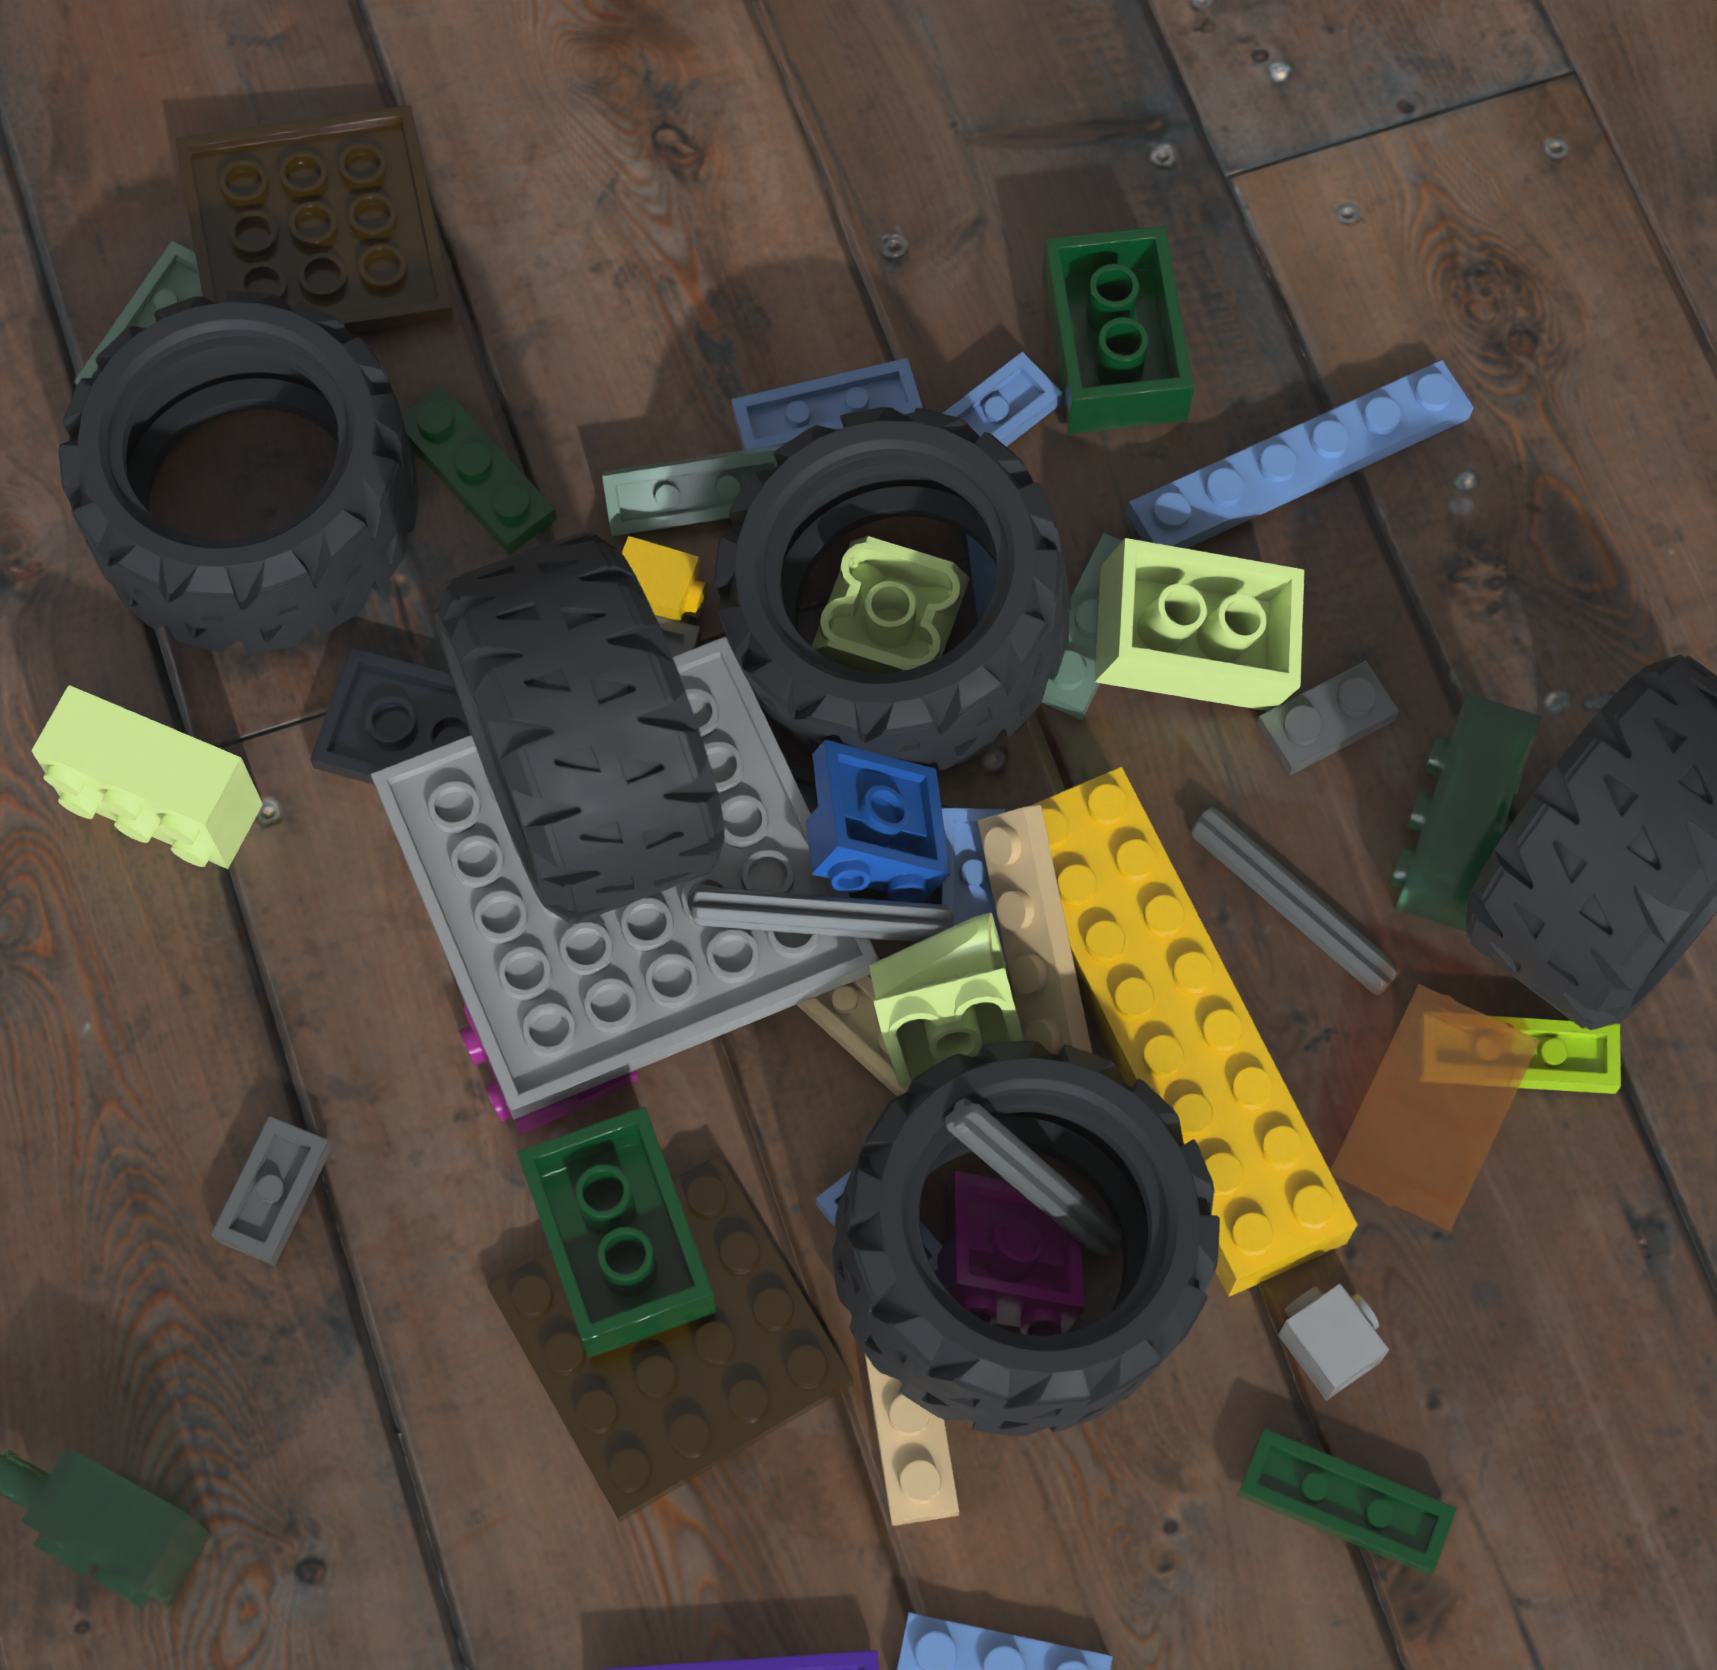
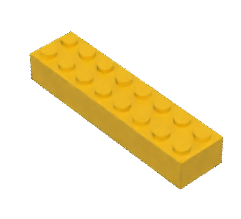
[1028,767,1357,1297]

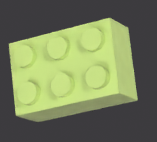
[1094,538,1304,711]
[32,685,263,869]

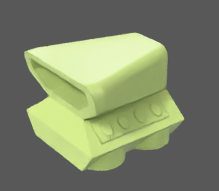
[812,536,970,673]
[869,912,1025,1089]

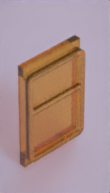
[1330,984,1539,1232]

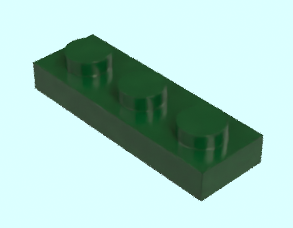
[401,384,557,555]
[1237,1428,1457,1576]

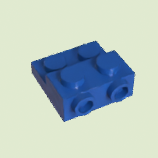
[806,740,951,903]

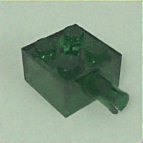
[0,1447,211,1610]

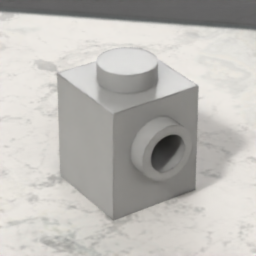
[1278,1284,1389,1401]

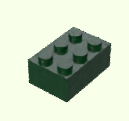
[1042,226,1194,434]
[517,1106,716,1358]

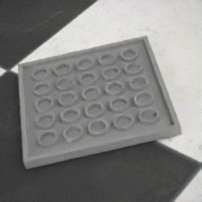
[371,636,879,1120]

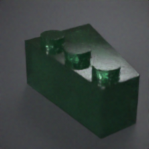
[1390,693,1542,932]

